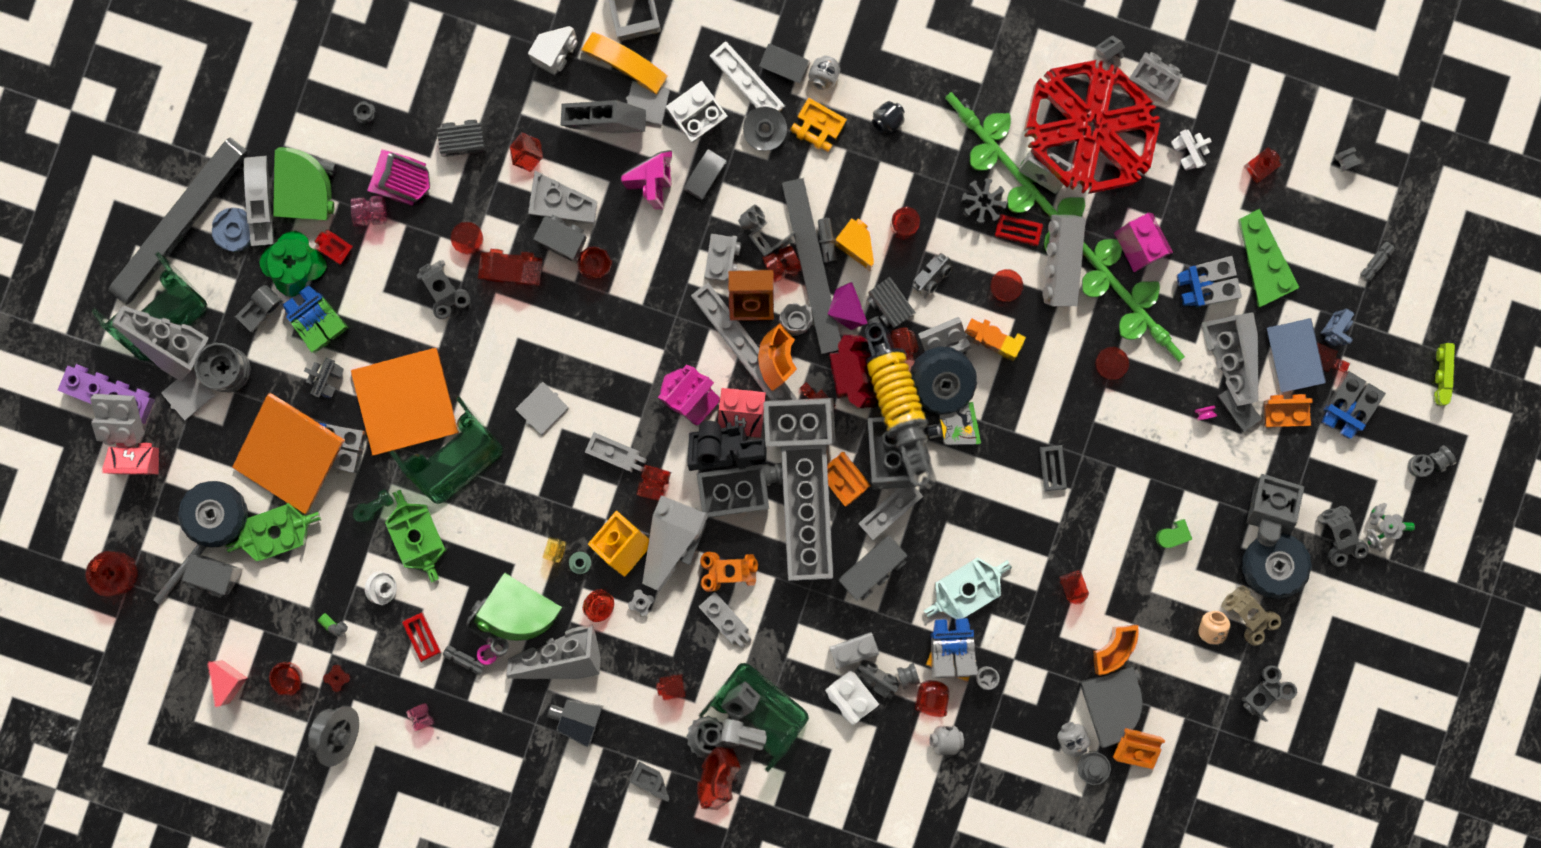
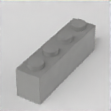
[1043,215,1086,306]

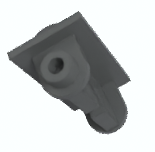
[911,253,954,298]
[854,659,900,699]

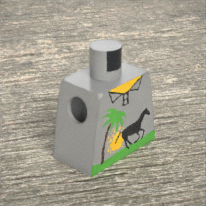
[927,402,981,445]

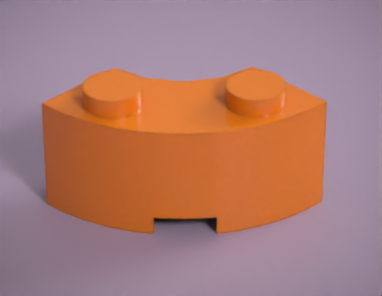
[758,324,797,391]
[1093,625,1139,675]

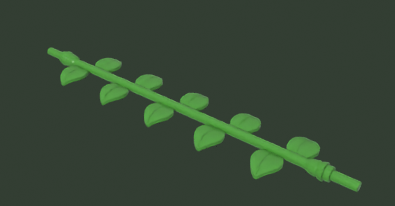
[945,92,1185,362]

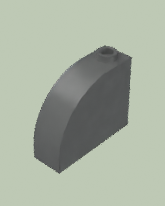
[560,100,646,133]
[1079,666,1142,747]

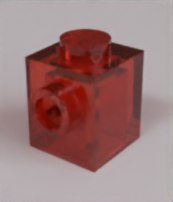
[1243,147,1282,184]
[656,673,686,701]

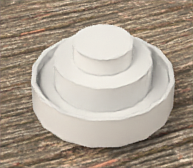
[365,571,397,605]

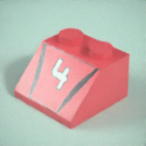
[718,388,766,438]
[102,443,159,475]

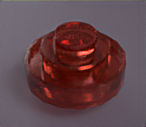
[451,222,484,255]
[990,269,1023,302]
[1096,347,1129,380]
[582,590,615,622]

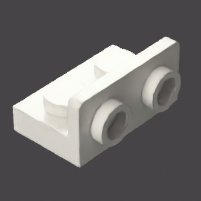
[826,669,879,725]

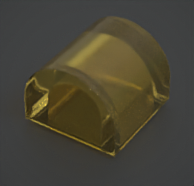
[542,536,567,563]

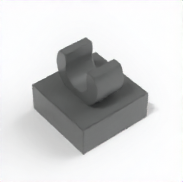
[1095,36,1125,64]

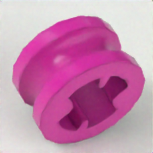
[1195,406,1217,421]
[477,644,498,665]

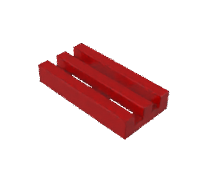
[995,214,1043,246]
[402,612,441,662]

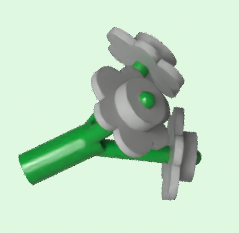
[1366,503,1415,552]

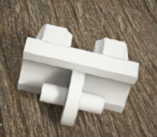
[1172,129,1212,170]

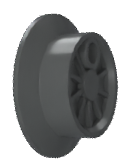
[309,706,359,767]

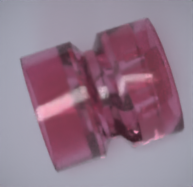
[351,195,387,227]

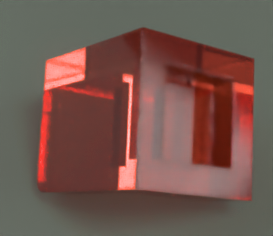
[510,132,543,172]

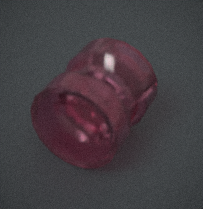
[406,703,435,732]

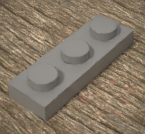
[858,487,923,540]

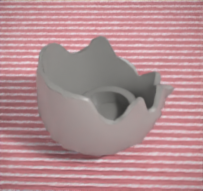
[779,303,813,336]

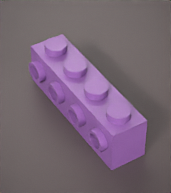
[57,364,155,424]

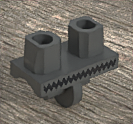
[304,357,344,398]

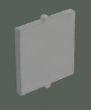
[626,81,670,125]
[161,369,215,421]
[516,382,569,435]

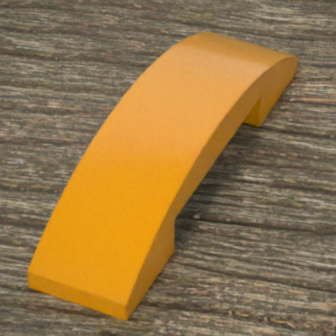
[581,32,668,95]

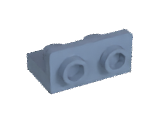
[1321,309,1354,347]

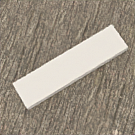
[710,41,785,112]

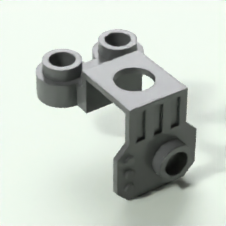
[738,204,797,256]
[417,260,470,319]
[1317,506,1369,567]
[466,598,509,657]
[1242,665,1297,722]

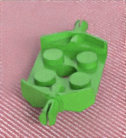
[385,490,447,583]
[225,503,321,561]

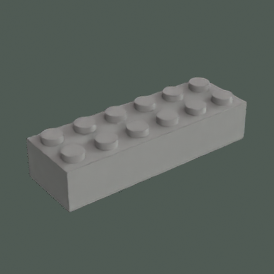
[781,444,833,580]

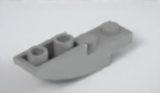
[244,156,274,246]

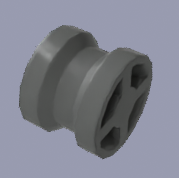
[1334,147,1362,172]
[1428,445,1457,473]
[1408,455,1434,477]
[764,463,783,486]
[897,663,921,689]

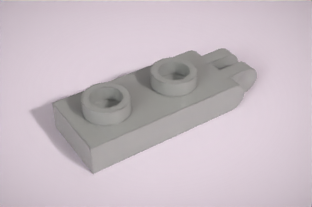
[585,432,647,472]
[699,592,752,648]

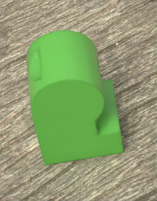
[1156,519,1193,548]

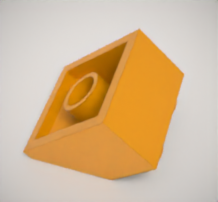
[835,218,874,271]
[588,511,649,577]

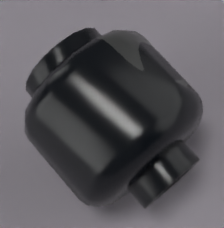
[872,101,905,134]

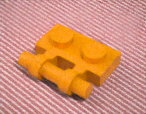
[790,98,847,152]

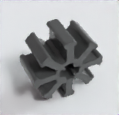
[961,178,1007,225]

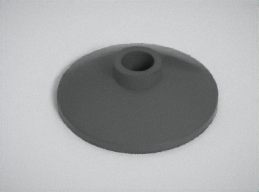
[743,106,787,151]

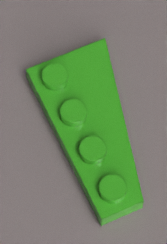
[1238,209,1299,308]

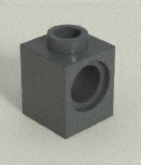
[721,681,761,720]

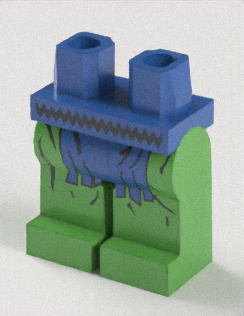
[283,286,348,354]

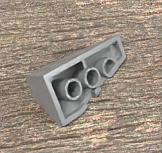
[112,306,209,381]
[1202,313,1258,406]
[642,495,708,591]
[506,624,601,679]

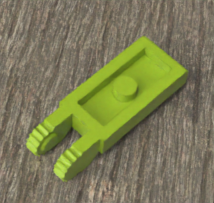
[1434,343,1455,406]

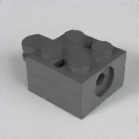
[1246,474,1304,547]

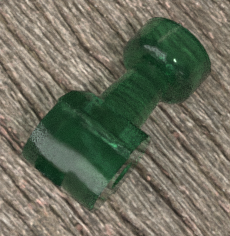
[353,488,395,522]

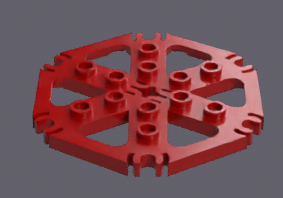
[1024,60,1160,194]

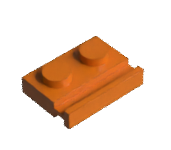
[822,452,871,507]
[1113,728,1166,769]

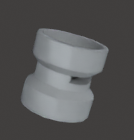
[975,666,999,690]

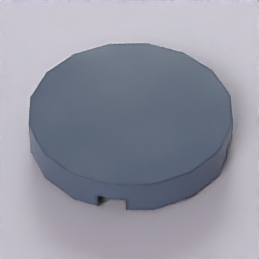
[212,208,251,252]

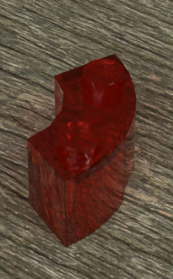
[478,249,542,285]
[698,747,741,810]

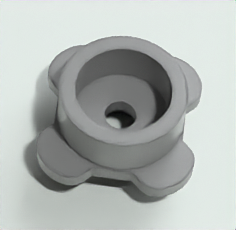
[628,590,654,616]

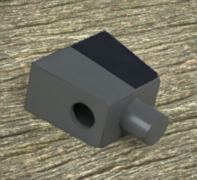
[547,700,603,747]

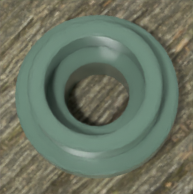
[569,552,591,574]

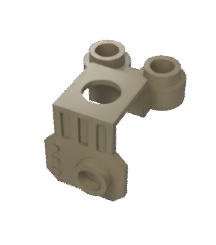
[1221,585,1281,645]

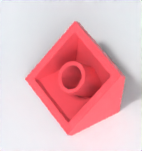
[208,660,248,707]

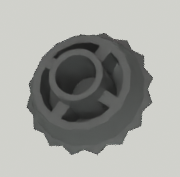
[686,715,726,759]

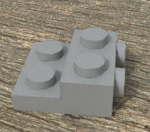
[90,394,145,446]

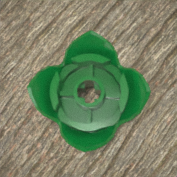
[260,231,327,298]

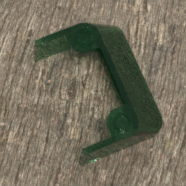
[92,251,207,361]
[390,396,503,504]
[698,663,809,772]

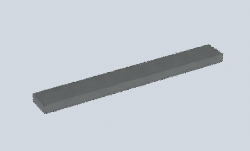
[782,178,841,354]

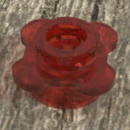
[323,665,350,692]

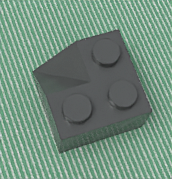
[533,214,587,264]
[182,555,243,597]

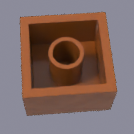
[728,270,774,320]

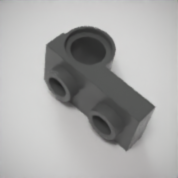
[235,285,283,333]

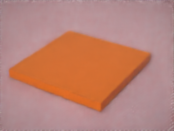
[351,348,459,456]
[232,393,345,514]

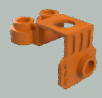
[700,552,758,592]

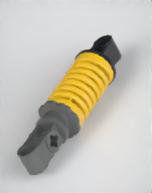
[865,322,936,490]

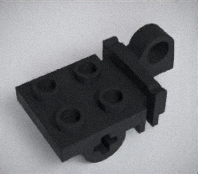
[687,421,767,471]

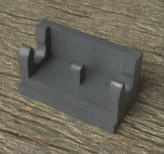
[759,43,810,83]

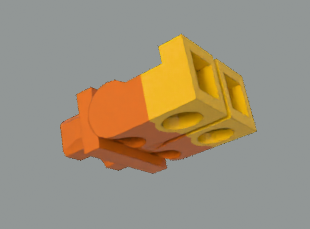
[965,318,1026,361]

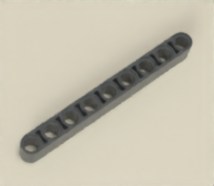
[108,137,248,305]

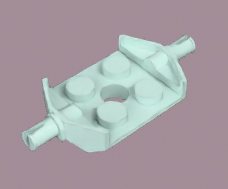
[924,557,1012,619]

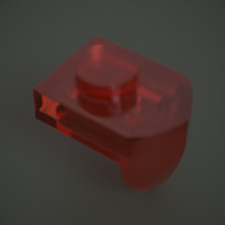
[1060,569,1089,605]

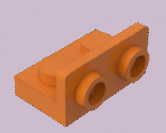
[1264,394,1312,427]

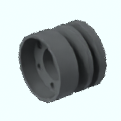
[194,343,251,393]

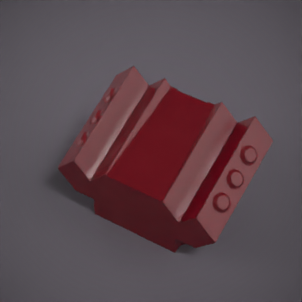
[829,335,879,408]

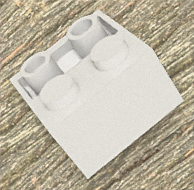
[528,26,578,75]
[666,81,728,142]

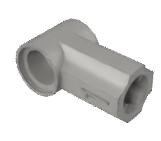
[720,719,767,751]

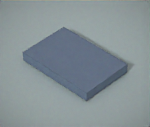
[1267,318,1326,393]

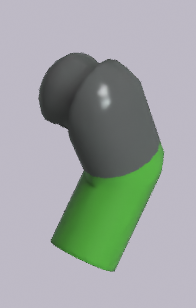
[318,613,348,637]

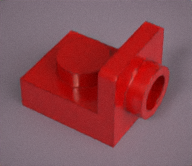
[314,229,352,264]

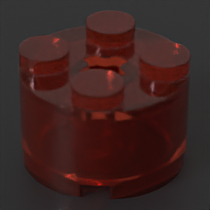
[86,551,137,596]

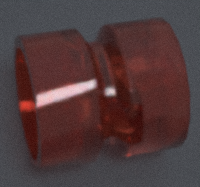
[890,207,920,239]
[762,244,802,283]
[636,465,672,501]

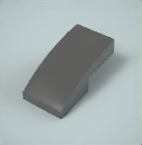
[683,149,727,201]

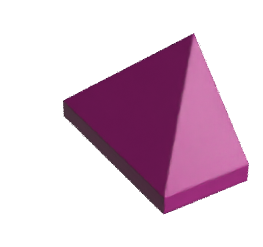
[827,282,867,330]

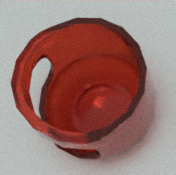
[915,680,950,717]

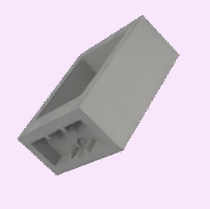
[609,0,661,42]

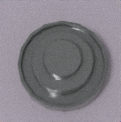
[1077,751,1111,785]

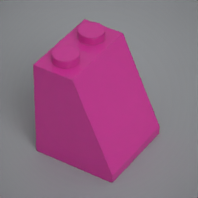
[1114,213,1173,272]

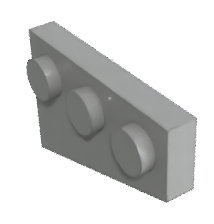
[528,170,598,224]

